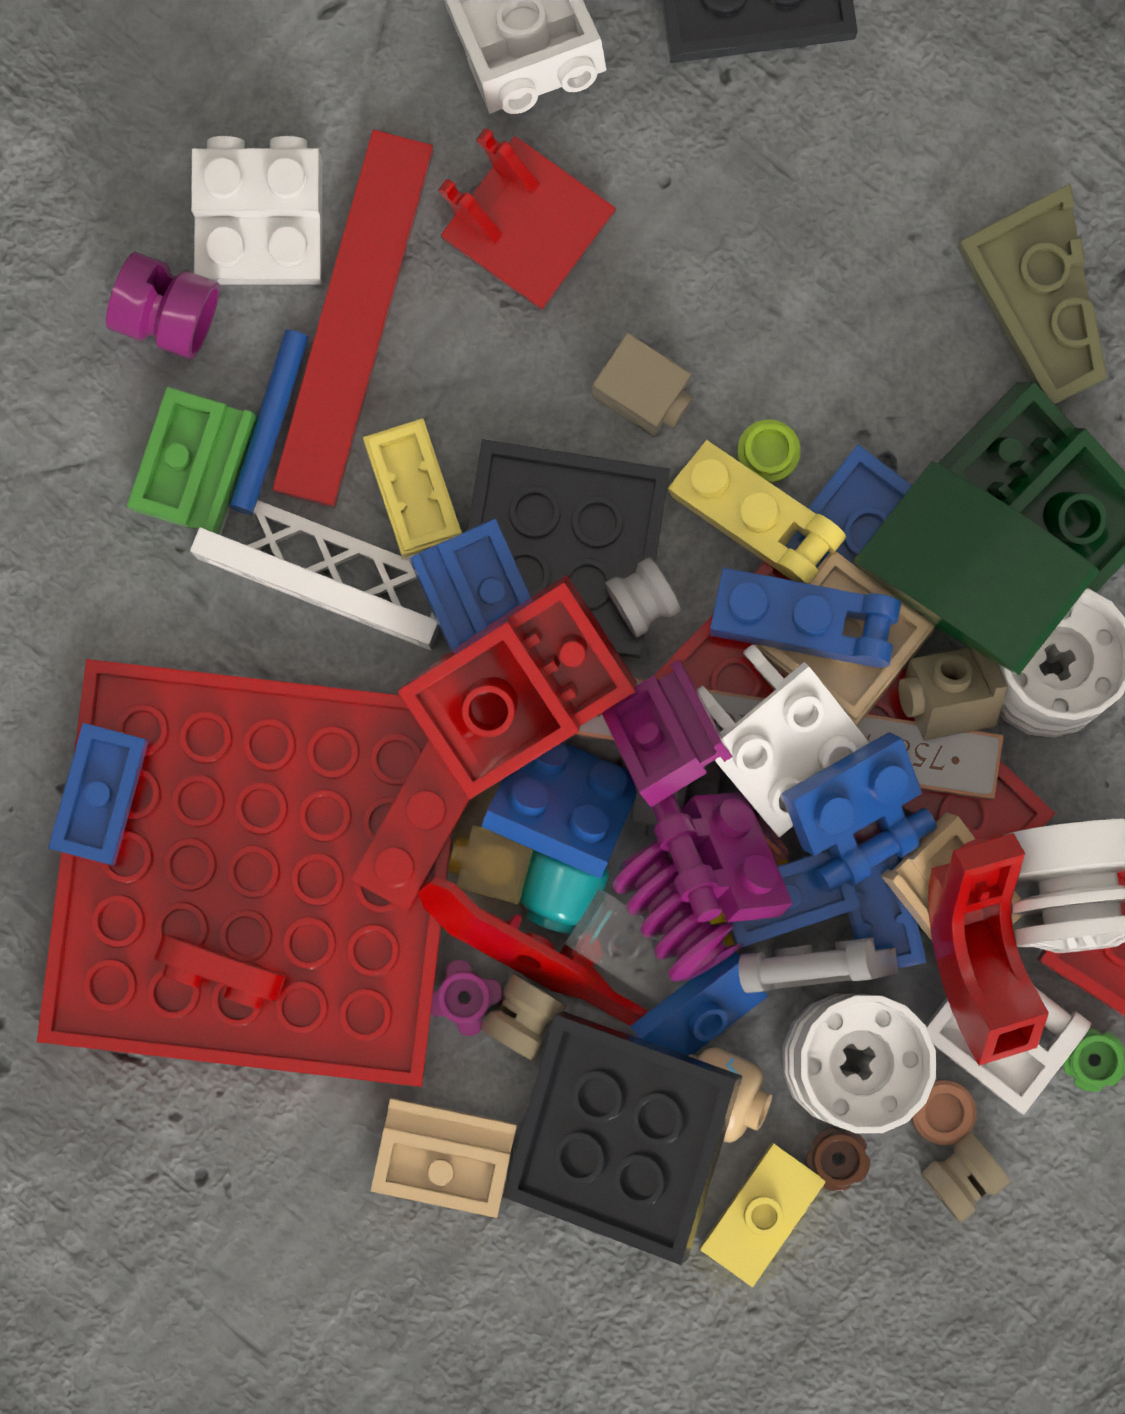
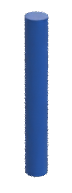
[229,330,309,515]

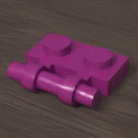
[652,792,793,922]

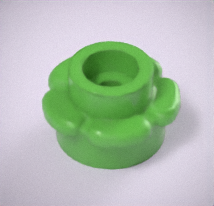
[1063,1028,1125,1092]

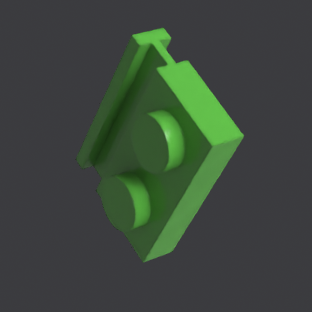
[127,387,257,535]

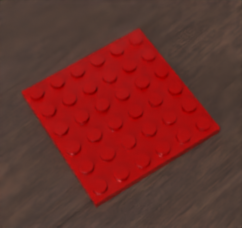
[37,659,453,1087]

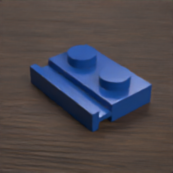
[408,519,531,652]

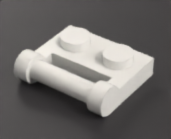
[925,986,1091,1115]

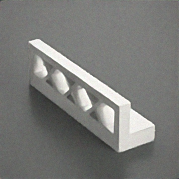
[190,491,440,651]

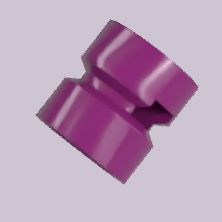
[106,251,220,360]

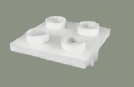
[698,644,869,837]

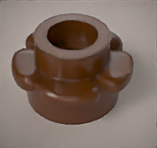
[806,1127,870,1191]

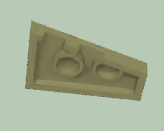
[957,183,1107,406]

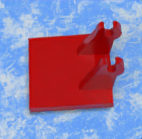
[438,128,616,310]

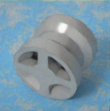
[605,557,681,638]

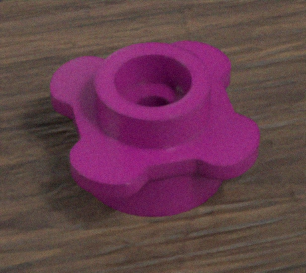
[431,960,502,1036]

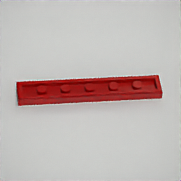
[272,129,434,509]

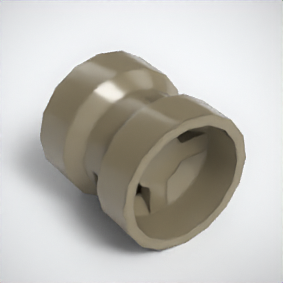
[480,973,567,1061]
[919,1132,1011,1223]

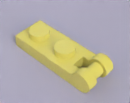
[668,440,846,584]

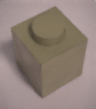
[592,332,694,437]

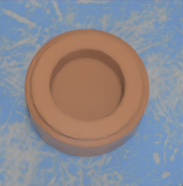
[911,1079,977,1145]

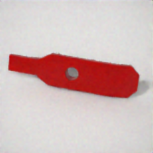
[418,876,647,1026]

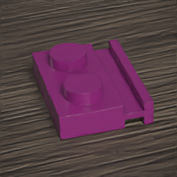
[601,660,732,807]

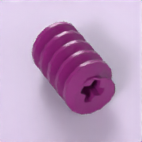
[612,840,745,982]

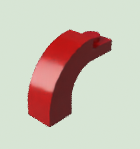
[928,833,1049,1066]

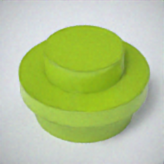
[737,419,801,483]

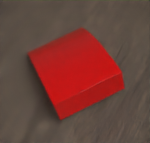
[397,574,637,800]

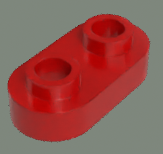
[154,934,286,1009]

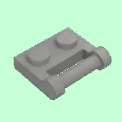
[738,937,899,993]

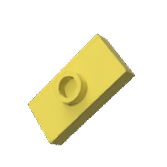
[363,418,462,560]
[699,1142,826,1288]

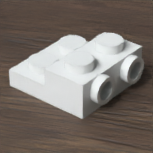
[444,0,606,114]
[191,136,323,285]

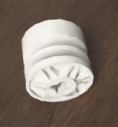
[997,588,1125,738]
[1004,819,1125,953]
[782,993,936,1133]

